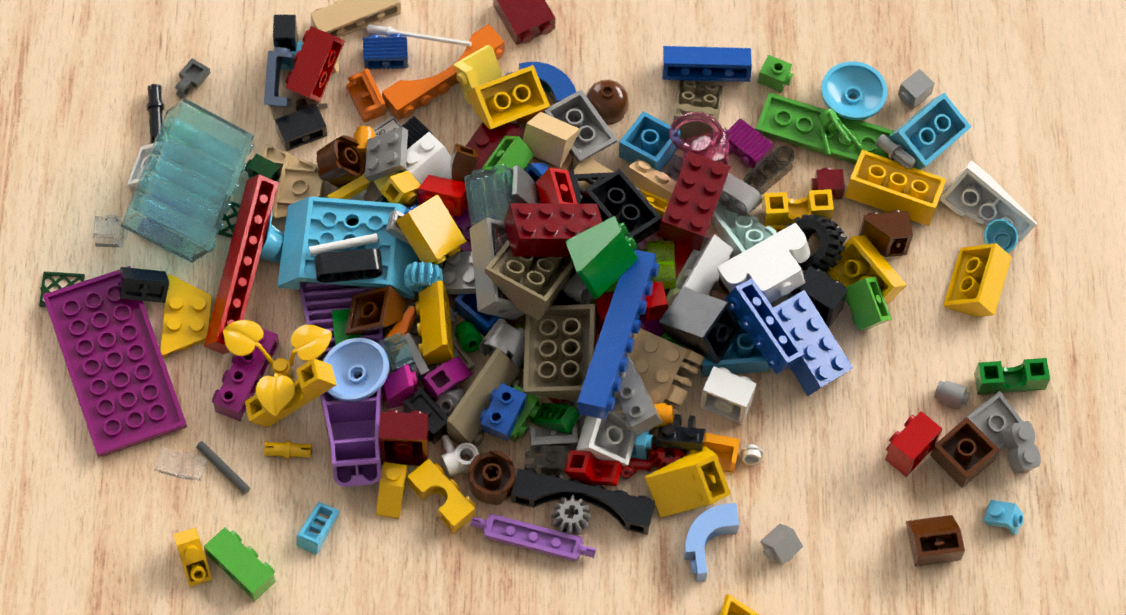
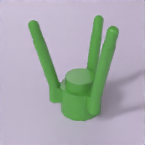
[817,109,862,156]

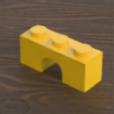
[762,189,834,225]
[407,459,475,534]

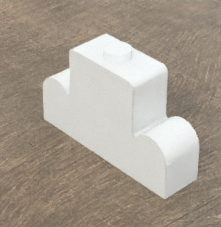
[717,223,810,303]

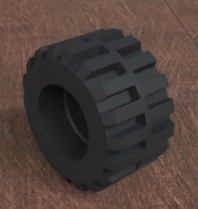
[787,214,845,272]

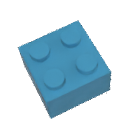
[619,111,681,172]

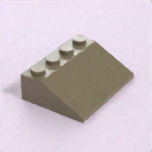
[484,240,576,320]
[523,304,598,401]

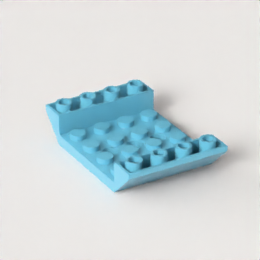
[277,196,419,299]

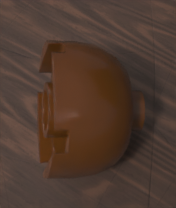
[586,80,629,125]

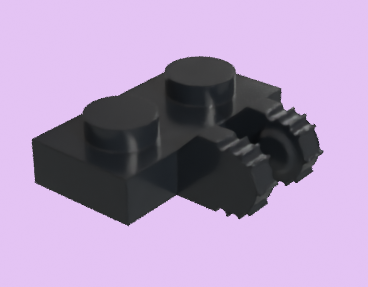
[656,414,706,451]

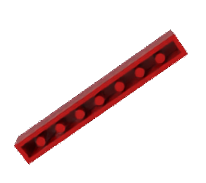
[204,174,279,354]

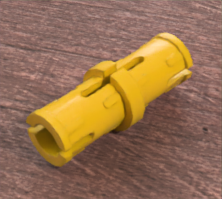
[264,440,312,459]

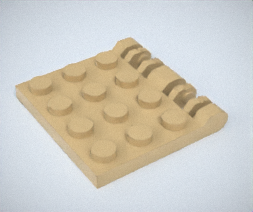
[613,328,705,437]

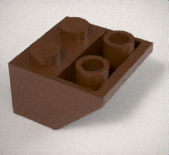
[858,210,913,257]
[906,515,965,566]

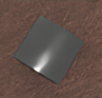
[512,165,541,203]

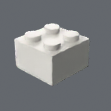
[700,366,757,425]
[576,410,637,467]

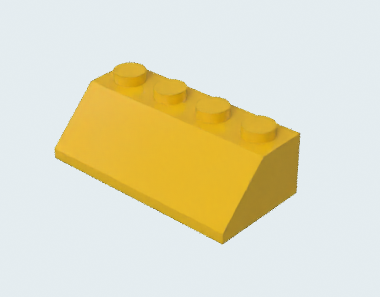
[845,150,946,226]

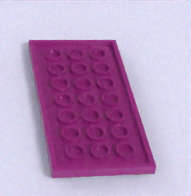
[43,266,187,458]

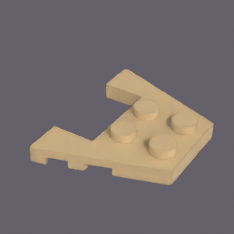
[262,144,325,221]

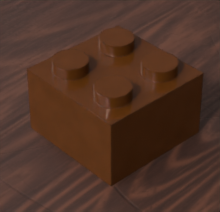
[930,417,1000,488]

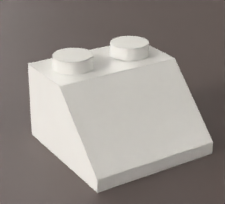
[398,132,452,185]

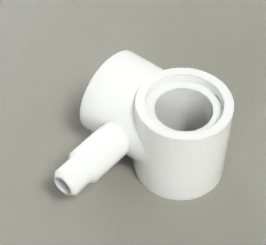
[441,435,478,477]

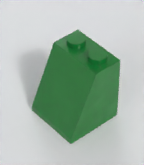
[565,216,638,299]

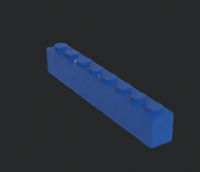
[577,250,659,420]

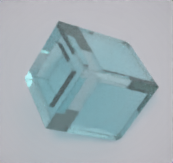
[380,333,414,370]

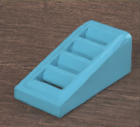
[296,502,340,554]

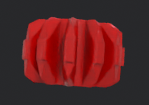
[649,443,688,470]

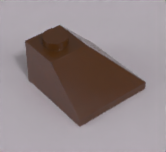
[345,286,406,336]

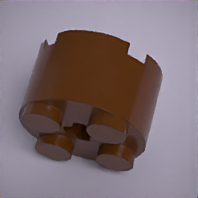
[316,135,366,188]
[469,450,516,505]

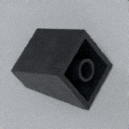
[659,287,741,364]

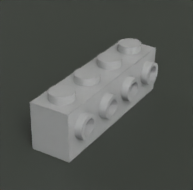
[615,353,663,436]

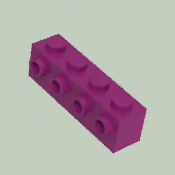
[212,328,279,422]

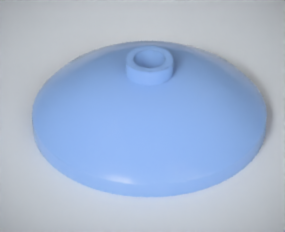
[323,338,389,402]

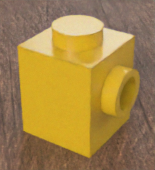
[381,171,420,205]

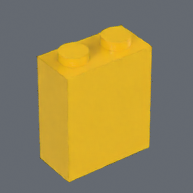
[395,195,466,265]

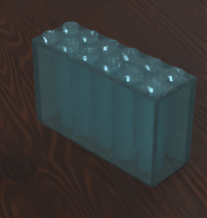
[121,98,255,263]

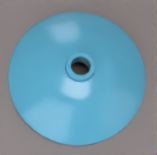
[821,61,887,120]

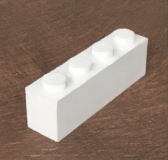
[666,234,733,308]

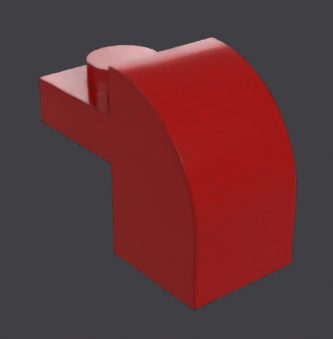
[564,450,623,486]

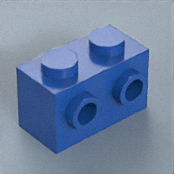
[479,383,527,442]

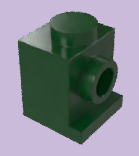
[244,153,281,182]

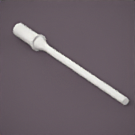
[367,24,472,46]

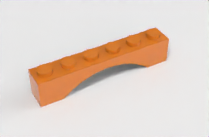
[382,24,505,121]

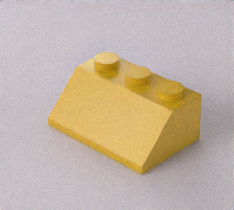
[467,65,550,130]
[827,235,907,304]
[943,243,1011,317]
[415,280,454,365]

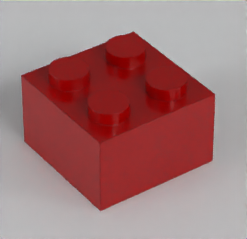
[885,411,943,477]

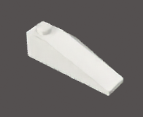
[939,160,1037,240]

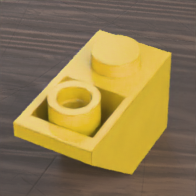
[173,527,212,587]

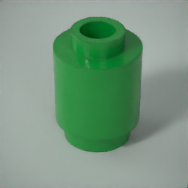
[455,321,483,353]

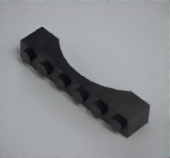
[511,468,655,535]

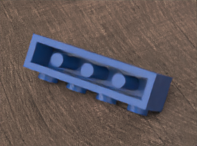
[662,46,752,82]
[725,278,804,375]

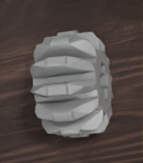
[551,495,591,535]

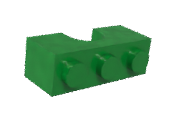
[974,358,1050,395]

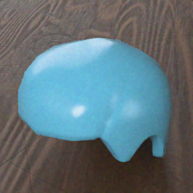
[984,219,1018,253]

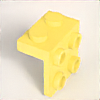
[453,45,503,105]

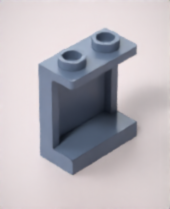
[264,47,295,108]

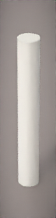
[309,233,378,256]

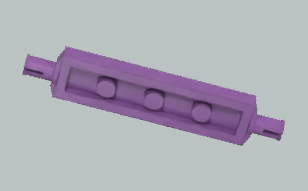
[470,514,596,562]

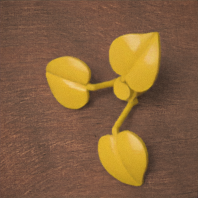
[223,320,332,417]

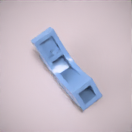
[684,503,739,582]

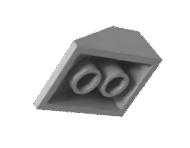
[544,90,617,163]

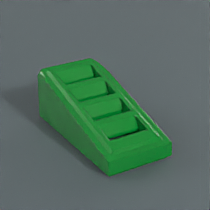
[531,403,580,434]

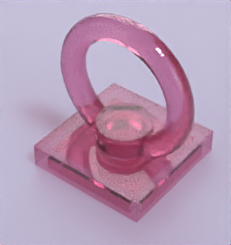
[669,112,729,165]

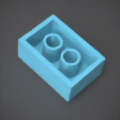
[888,92,971,170]

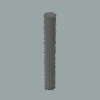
[196,441,250,494]

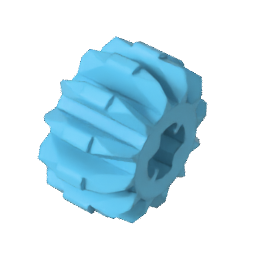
[404,261,443,293]

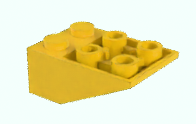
[644,446,731,518]

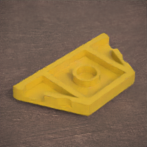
[160,275,212,358]

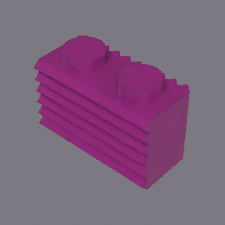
[721,118,774,170]

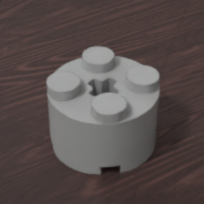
[479,318,525,368]

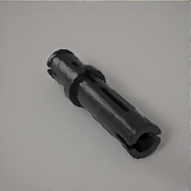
[147,84,165,144]

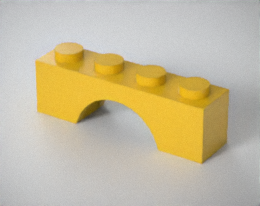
[245,358,337,428]

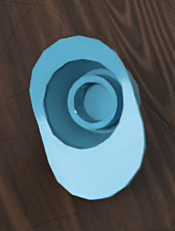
[259,211,284,263]

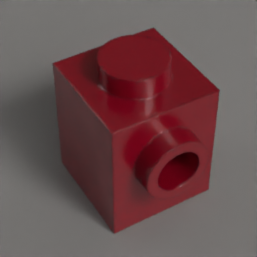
[811,168,845,200]

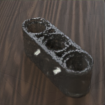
[743,146,795,195]

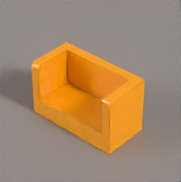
[690,433,740,473]

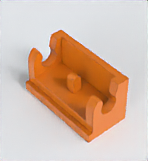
[346,68,386,123]

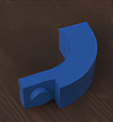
[506,62,577,104]

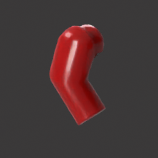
[620,458,651,479]

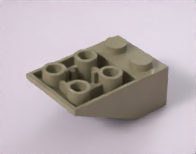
[673,80,723,144]

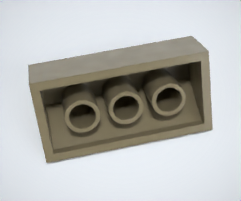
[447,348,522,447]

